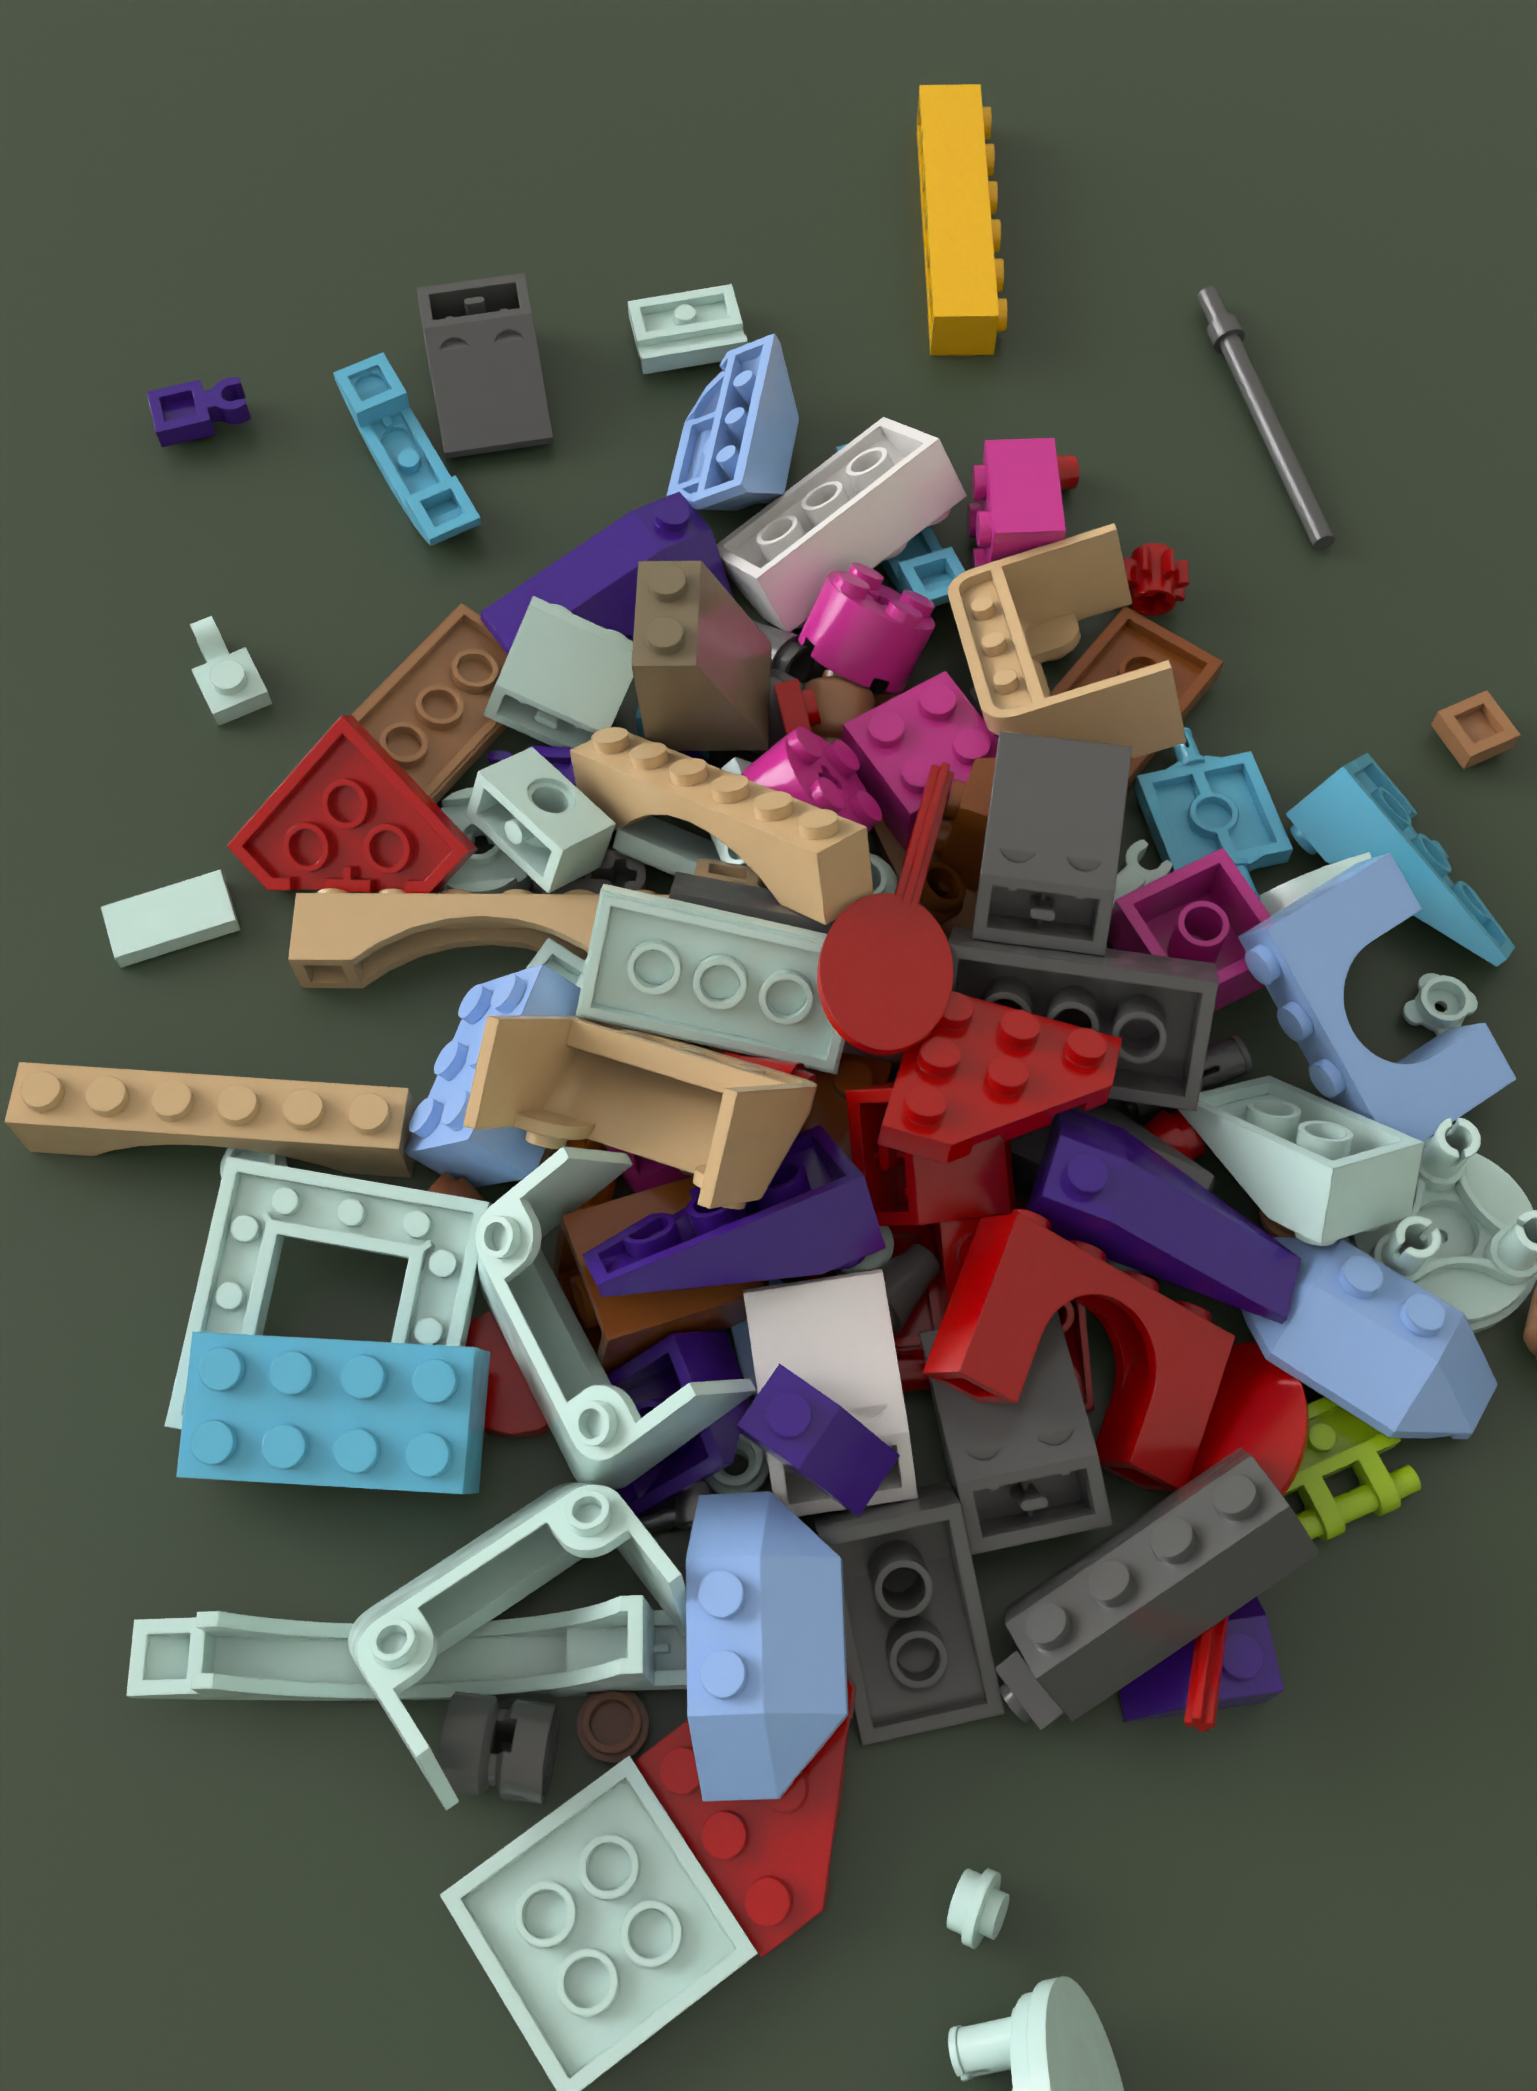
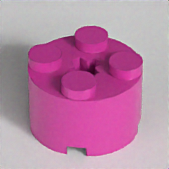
[798,563,935,693]
[740,726,882,833]

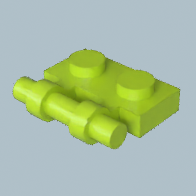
[1283,1397,1421,1541]

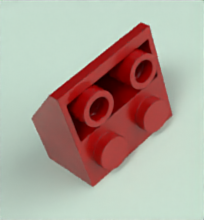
[846,1082,1016,1226]

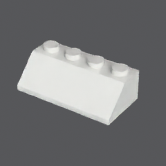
[716,417,967,632]

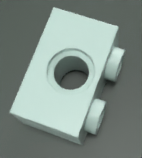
[465,747,616,894]

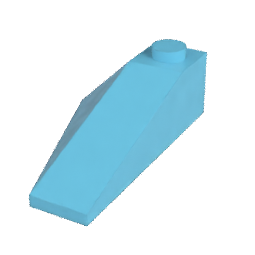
[1286,753,1515,967]

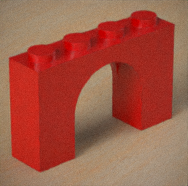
[922,1209,1235,1491]

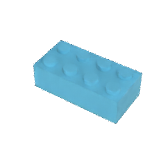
[176,1331,490,1494]

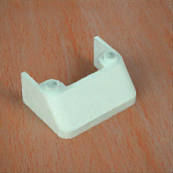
[476,1146,757,1490]
[348,1482,686,1811]

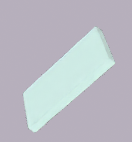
[576,884,845,1075]

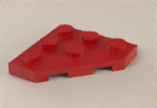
[227,715,478,894]
[877,991,1122,1164]
[634,1674,857,1958]

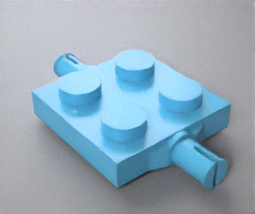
[1134,727,1293,900]

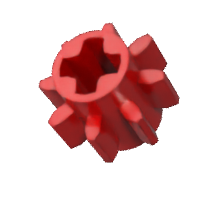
[1123,543,1189,616]

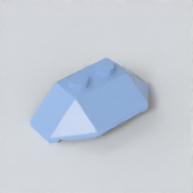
[667,333,799,511]
[1241,1237,1498,1439]
[686,1491,849,1802]

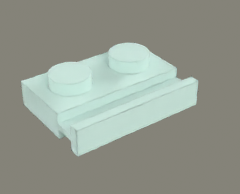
[628,284,748,375]

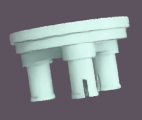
[1342,1118,1537,1333]
[948,1976,1124,2091]

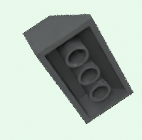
[1005,1447,1320,1722]

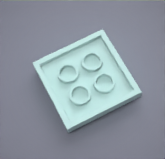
[440,1756,758,2091]

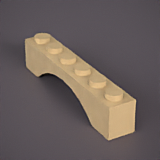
[570,727,874,925]
[288,888,669,988]
[4,1062,416,1178]

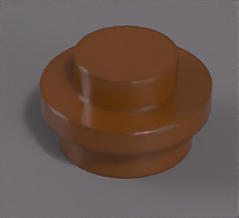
[576,1691,650,1764]

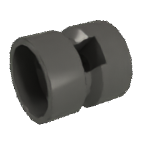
[438,1691,560,1805]

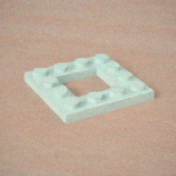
[165,1156,492,1429]

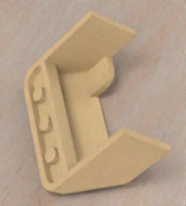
[948,523,1187,759]
[463,1015,817,1210]

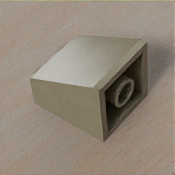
[632,561,772,751]

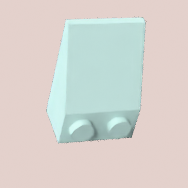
[1178,1075,1424,1246]

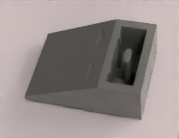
[417,273,554,459]
[972,731,1132,956]
[919,1311,1113,1555]

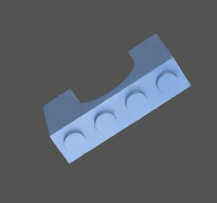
[1238,853,1516,1141]

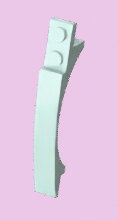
[126,1595,687,1701]

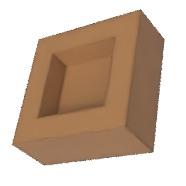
[1431,690,1521,770]

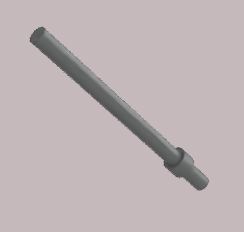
[1197,286,1335,550]

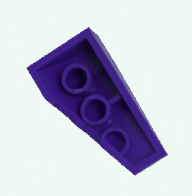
[480,491,734,655]
[1026,1109,1301,1324]
[583,1125,886,1297]

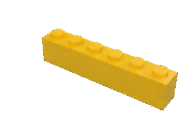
[916,84,1007,356]

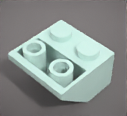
[483,596,633,748]

